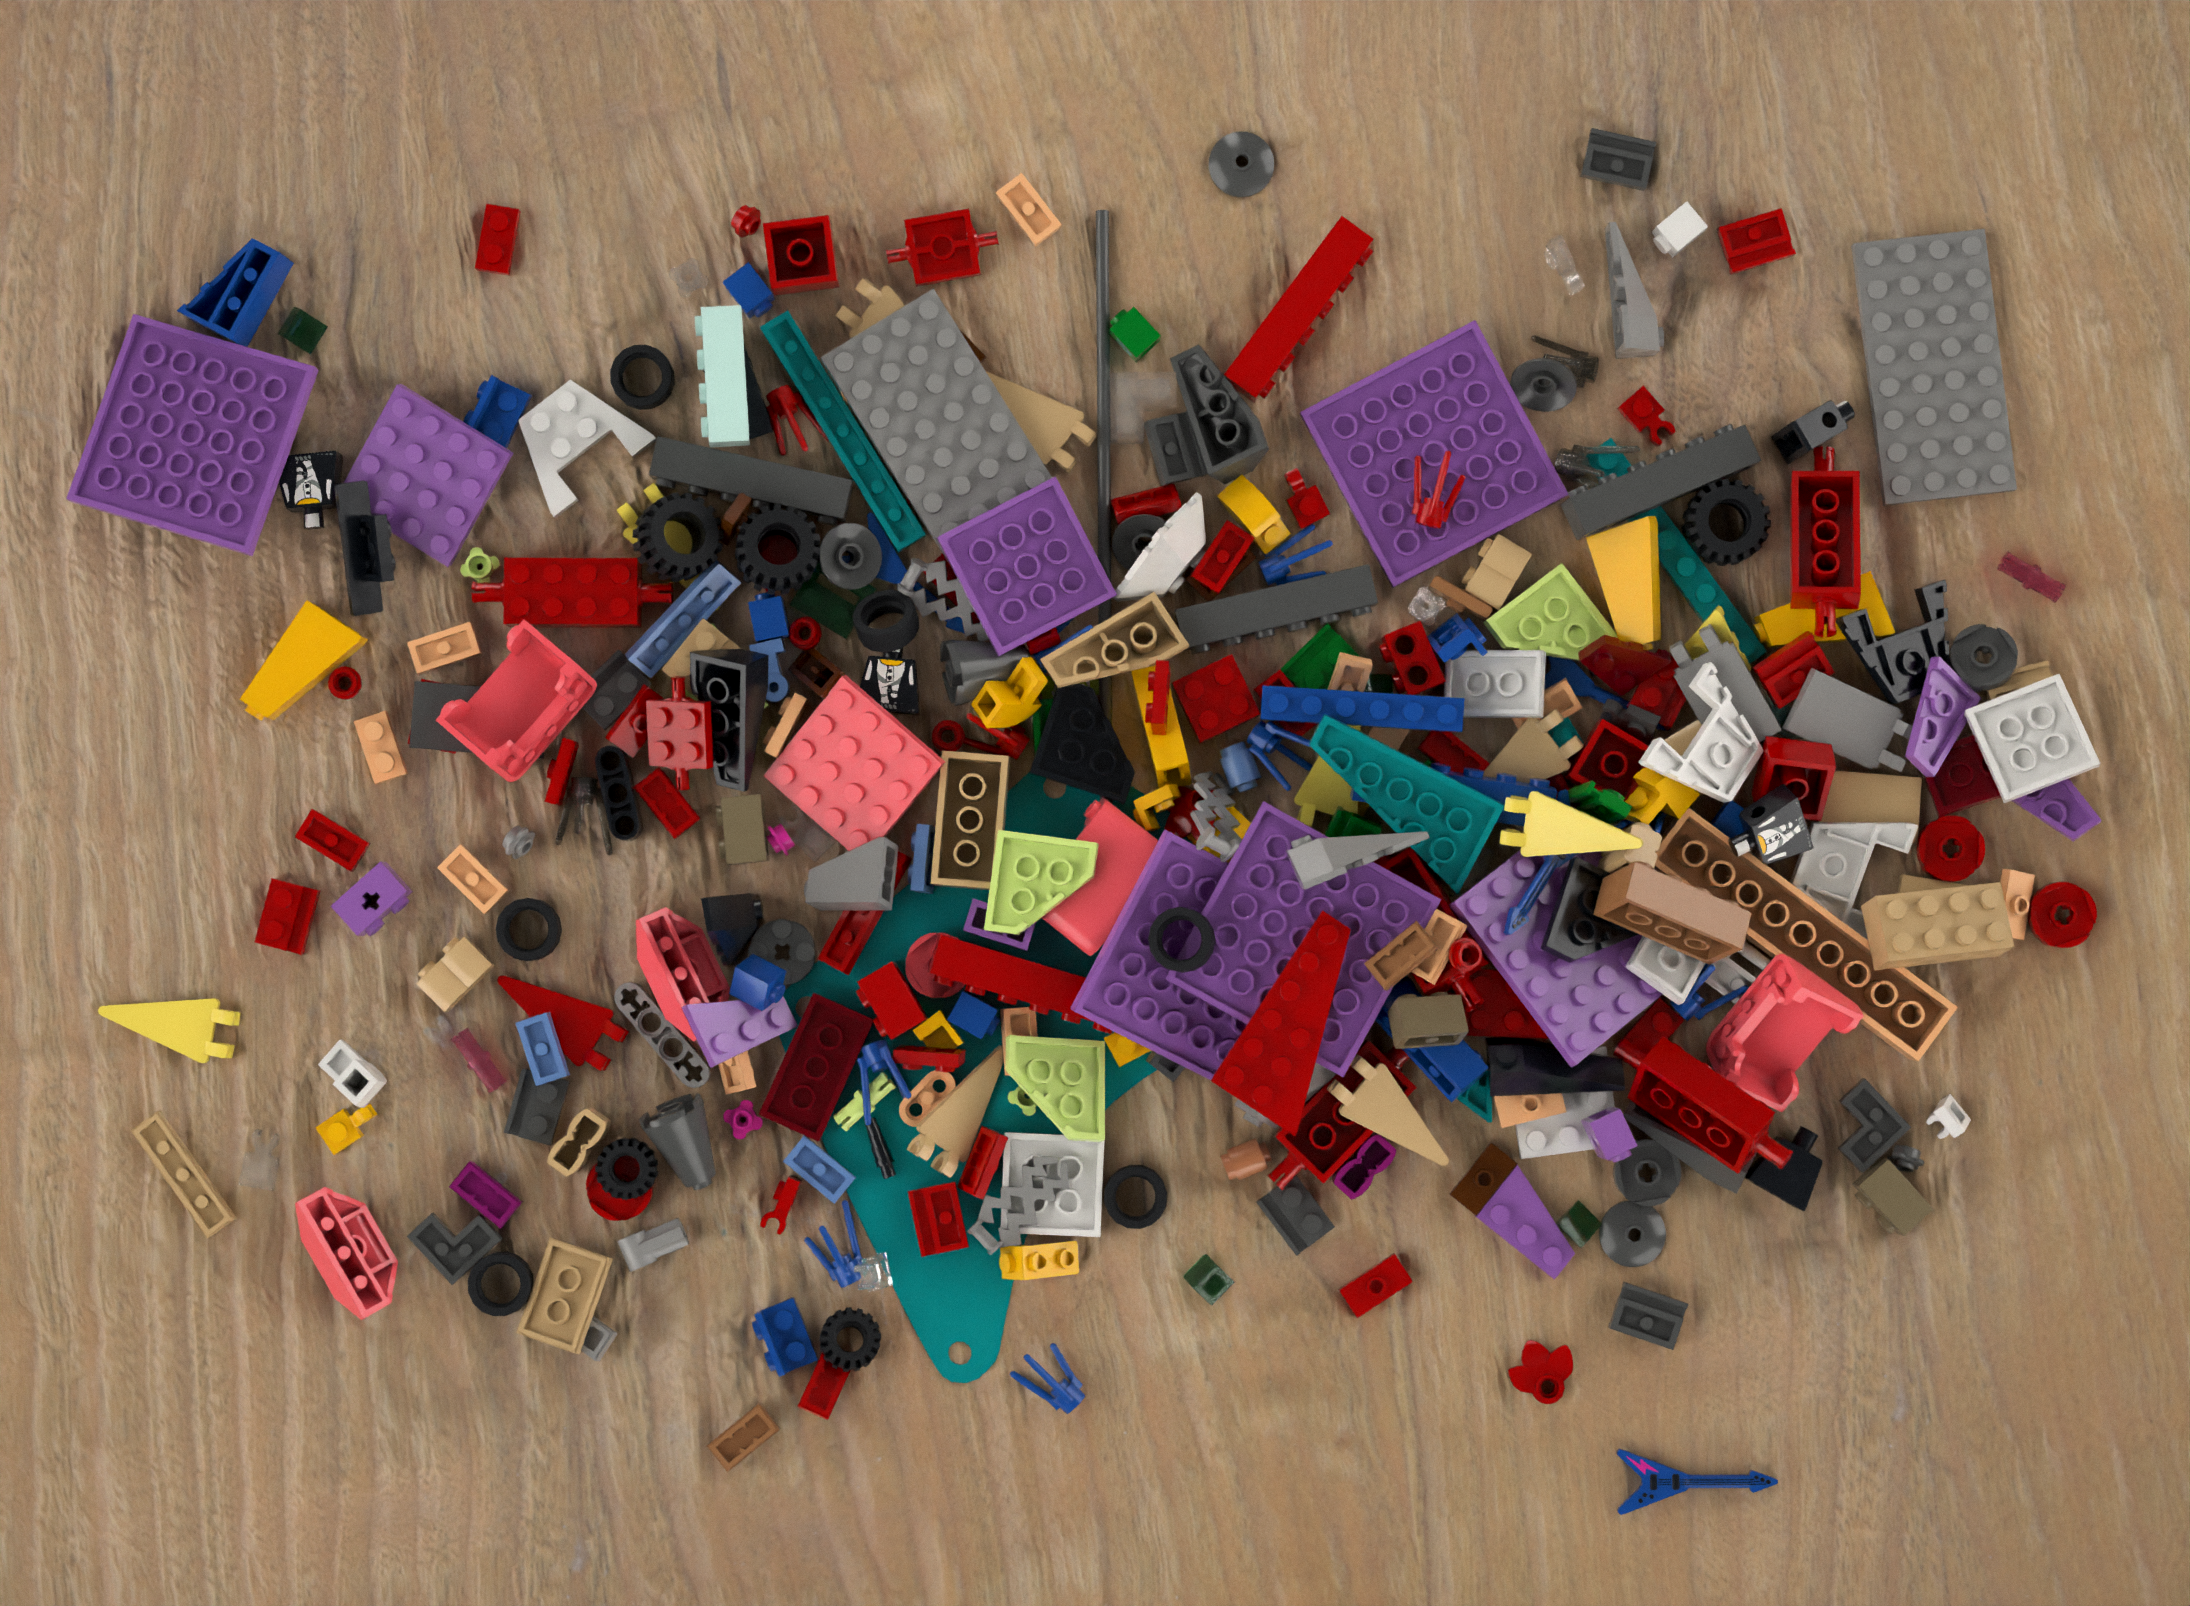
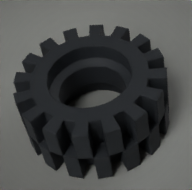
[595,1138,658,1199]
[819,1307,881,1372]

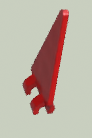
[497,975,629,1071]

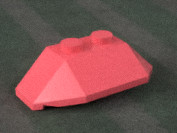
[636,907,730,1042]
[295,1187,398,1320]

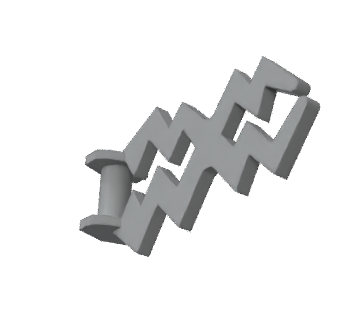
[897,558,989,641]
[1190,771,1242,863]
[967,1156,1069,1255]

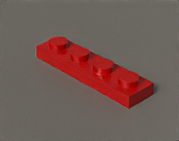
[817,851,912,976]

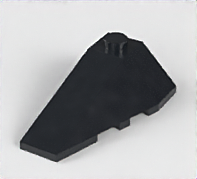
[690,649,769,792]
[701,893,764,966]
[1485,1037,1625,1096]

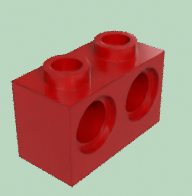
[1379,621,1446,695]

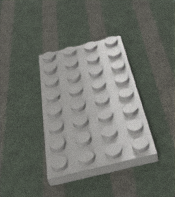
[1851,229,2017,506]
[821,288,1052,568]

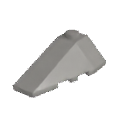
[1605,222,1664,359]

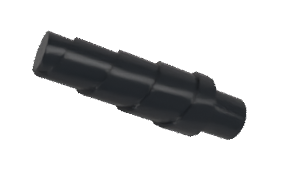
[865,1117,896,1179]

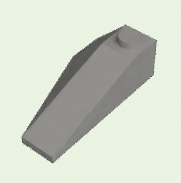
[1286,831,1430,890]

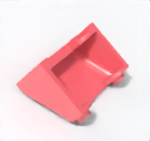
[436,619,597,782]
[1041,797,1158,956]
[1706,954,1864,1112]

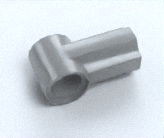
[617,1218,689,1272]

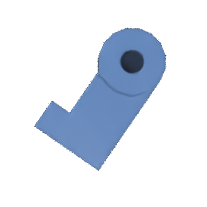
[749,638,790,703]

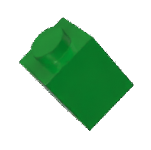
[1109,307,1161,363]

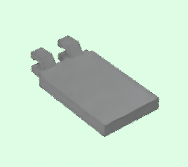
[1669,624,1782,742]
[1782,668,1913,772]

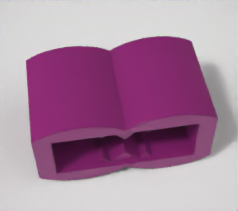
[1331,1132,1396,1200]

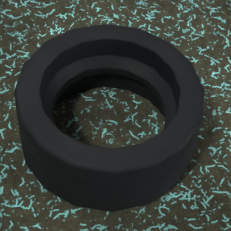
[610,345,675,410]
[853,590,919,653]
[496,898,562,961]
[1148,907,1215,973]
[1104,1165,1167,1229]
[468,1251,534,1316]

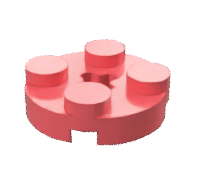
[905,932,966,998]

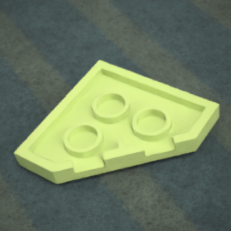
[1483,563,1618,661]
[984,830,1099,935]
[1005,1035,1105,1142]

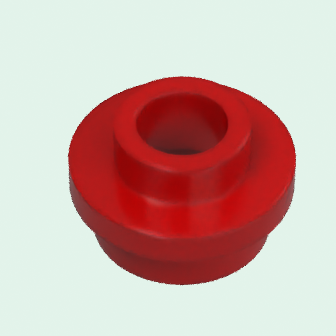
[731,205,761,238]
[789,617,822,650]
[328,666,362,700]
[932,720,965,752]
[1449,938,1482,972]

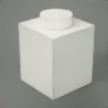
[1652,202,1708,258]

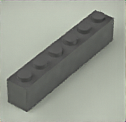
[1561,424,1761,541]
[649,436,854,526]
[1174,564,1378,655]

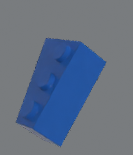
[177,238,294,347]

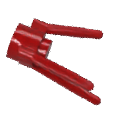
[766,385,829,456]
[1411,450,1466,529]
[963,713,1030,761]

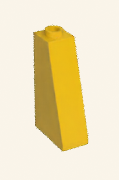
[1586,516,1661,651]
[1753,571,1896,648]
[239,600,368,721]
[1130,665,1192,788]

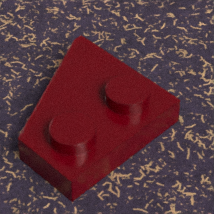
[1578,635,1671,696]

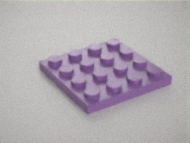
[344,384,513,567]
[937,476,1117,657]

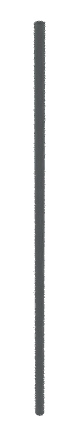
[1096,210,1113,804]

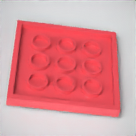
[763,675,945,851]

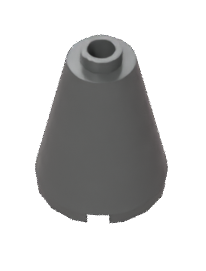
[940,640,1034,706]
[639,1093,716,1190]

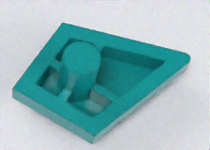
[1457,1071,1492,1123]

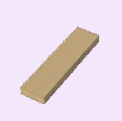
[130,1111,237,1239]

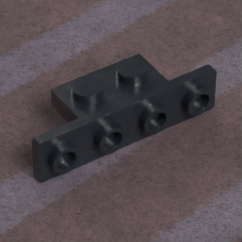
[334,480,396,616]

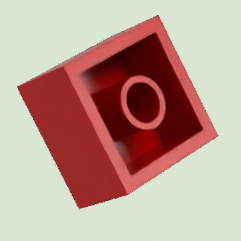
[763,215,840,296]
[1171,654,1261,745]
[1564,719,1649,802]
[1751,736,1836,821]
[855,961,928,1040]

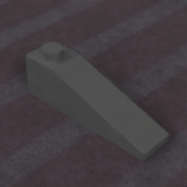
[1170,345,1269,484]
[1623,1101,1771,1194]

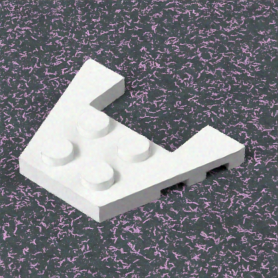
[518,380,657,518]
[1639,662,1764,803]
[1790,822,1918,940]

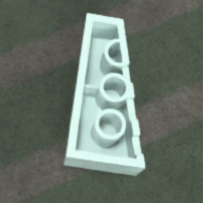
[695,305,750,448]

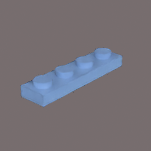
[625,560,742,678]

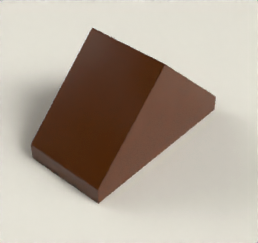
[788,648,846,699]

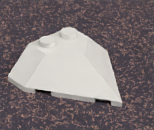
[1113,492,1206,602]

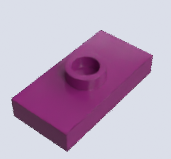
[449,1160,523,1229]

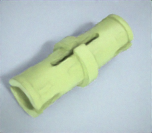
[833,1071,896,1132]

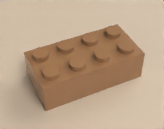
[1594,861,1752,964]

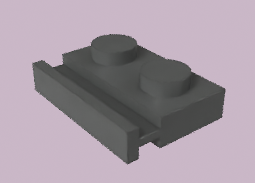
[1580,128,1656,191]
[1143,411,1208,487]
[582,649,653,731]
[504,1068,570,1146]
[1256,1175,1335,1256]
[1608,1281,1688,1350]

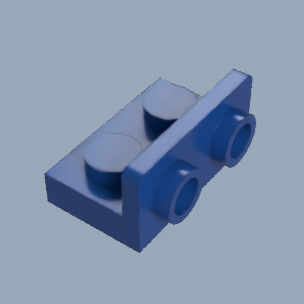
[463,375,532,448]
[1427,613,1488,663]
[752,1297,819,1377]

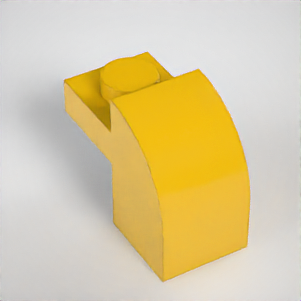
[1217,475,1291,555]
[971,657,1048,728]
[1625,767,1700,825]

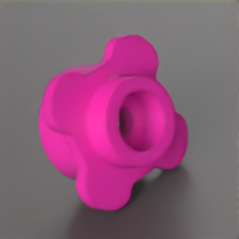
[766,823,795,856]
[723,1100,763,1139]

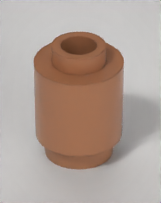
[1220,1138,1272,1180]

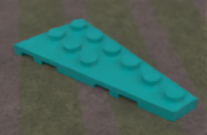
[1309,714,1504,895]

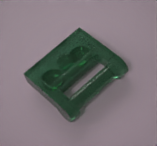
[789,559,877,640]

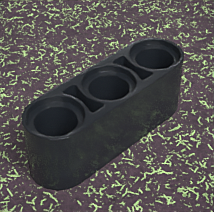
[595,746,643,841]

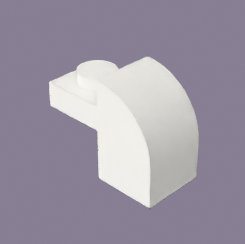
[318,1040,387,1108]

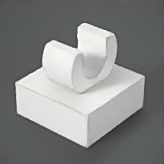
[1926,1094,1971,1139]

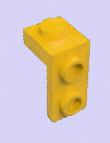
[999,1241,1079,1280]

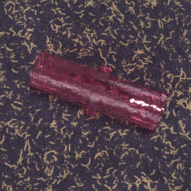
[1997,551,2066,603]
[451,1028,507,1094]

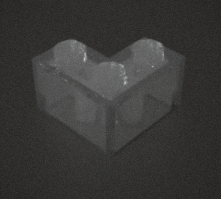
[1109,372,1177,444]

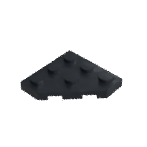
[1029,683,1135,804]
[1540,857,1639,963]

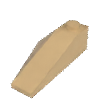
[1040,592,1189,688]

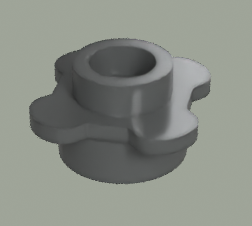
[1886,1145,1924,1172]

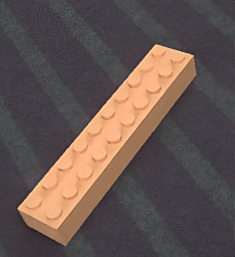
[1654,808,1958,1061]

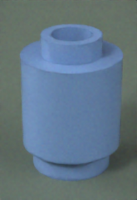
[1220,741,1262,793]

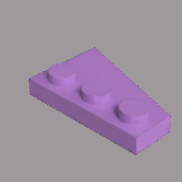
[1905,657,1981,777]
[2012,779,2101,842]
[681,996,798,1068]
[1475,1165,1575,1280]

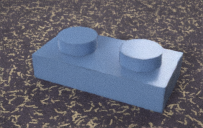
[908,824,935,894]
[515,1012,570,1086]
[783,1135,856,1204]

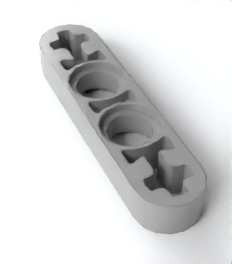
[614,982,711,1088]

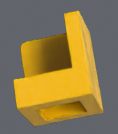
[913,1010,964,1048]

